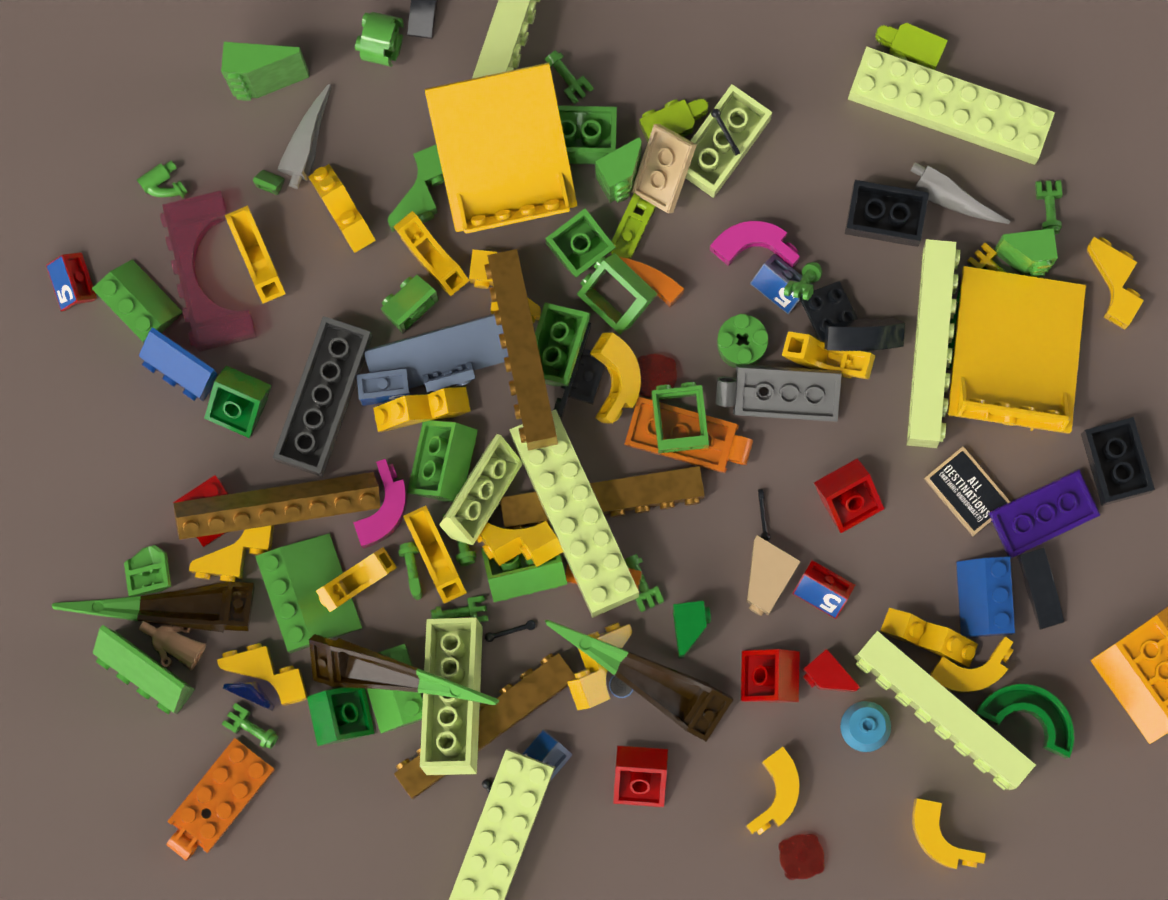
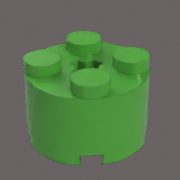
[355,12,404,67]
[717,314,768,368]

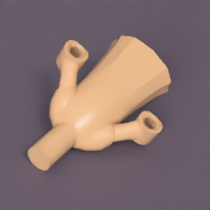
[139,621,206,671]

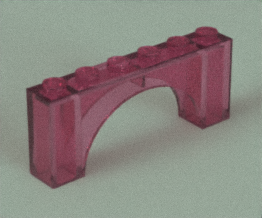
[160,191,257,352]

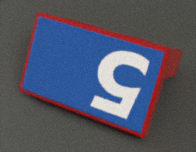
[46,252,97,312]
[792,560,856,619]

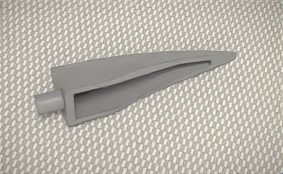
[277,84,331,189]
[910,162,1010,224]

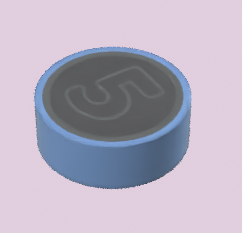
[609,675,633,698]

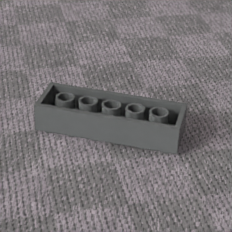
[273,316,373,477]

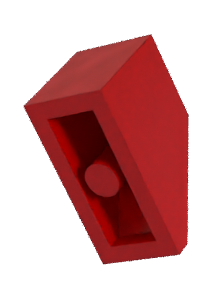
[802,649,860,692]

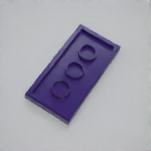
[988,470,1100,558]

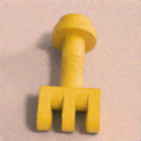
[967,243,1007,273]

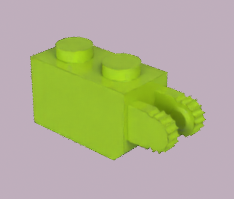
[875,23,948,70]
[639,99,709,143]

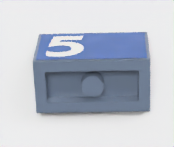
[750,254,813,314]
[356,369,411,406]
[522,729,573,781]

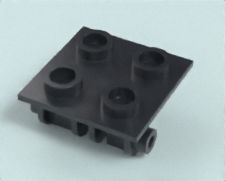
[799,281,858,342]

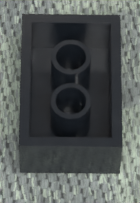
[845,180,929,247]
[1081,417,1155,506]

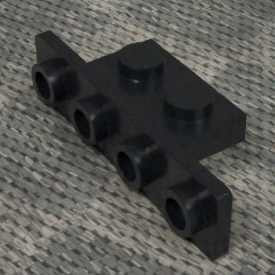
[554,322,605,421]

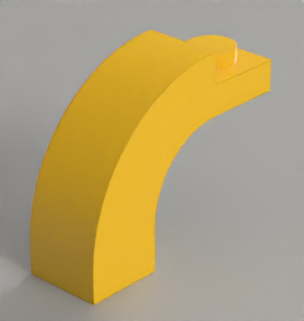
[394,211,470,296]
[782,331,875,379]
[590,332,641,423]
[316,547,397,612]
[930,637,1014,693]
[746,747,799,835]
[912,798,986,869]

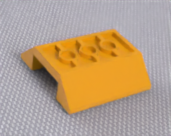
[1090,606,1168,744]

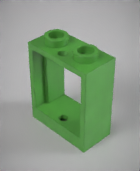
[577,253,658,335]
[651,382,709,454]

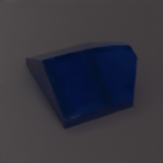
[223,681,275,711]

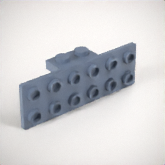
[364,314,509,392]

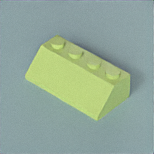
[439,434,523,545]

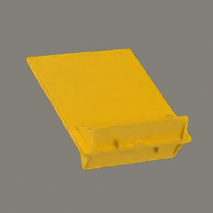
[425,63,577,233]
[948,266,1086,434]

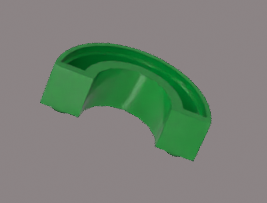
[974,684,1074,759]

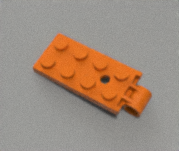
[624,396,753,474]
[166,738,275,861]

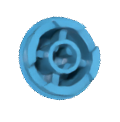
[840,701,891,752]

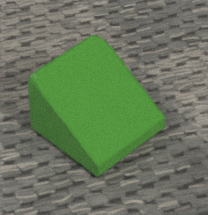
[253,170,284,195]

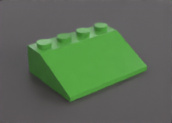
[221,42,310,101]
[255,533,362,653]
[93,625,195,715]

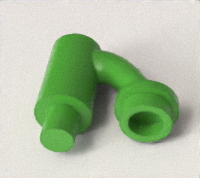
[137,161,188,199]

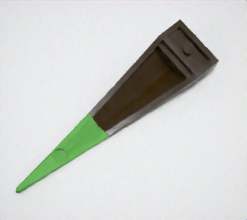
[51,582,254,633]
[545,620,733,742]
[309,634,500,705]

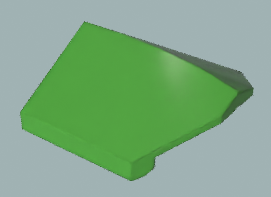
[124,545,171,596]

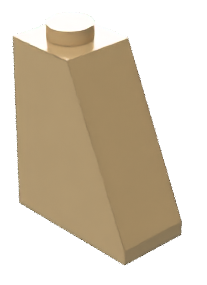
[746,535,801,616]

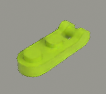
[610,193,656,259]

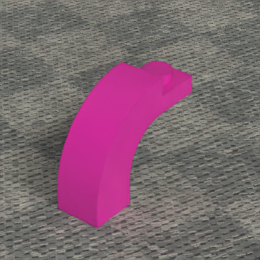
[710,221,800,268]
[353,459,407,549]

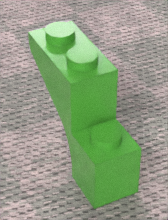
[388,145,445,232]

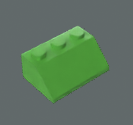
[558,106,617,164]
[595,137,642,203]
[994,228,1058,278]
[92,259,183,343]
[535,303,591,386]
[407,421,478,502]
[481,531,567,602]
[367,644,423,734]

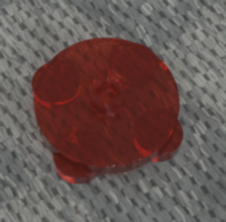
[637,354,677,397]
[778,834,825,880]

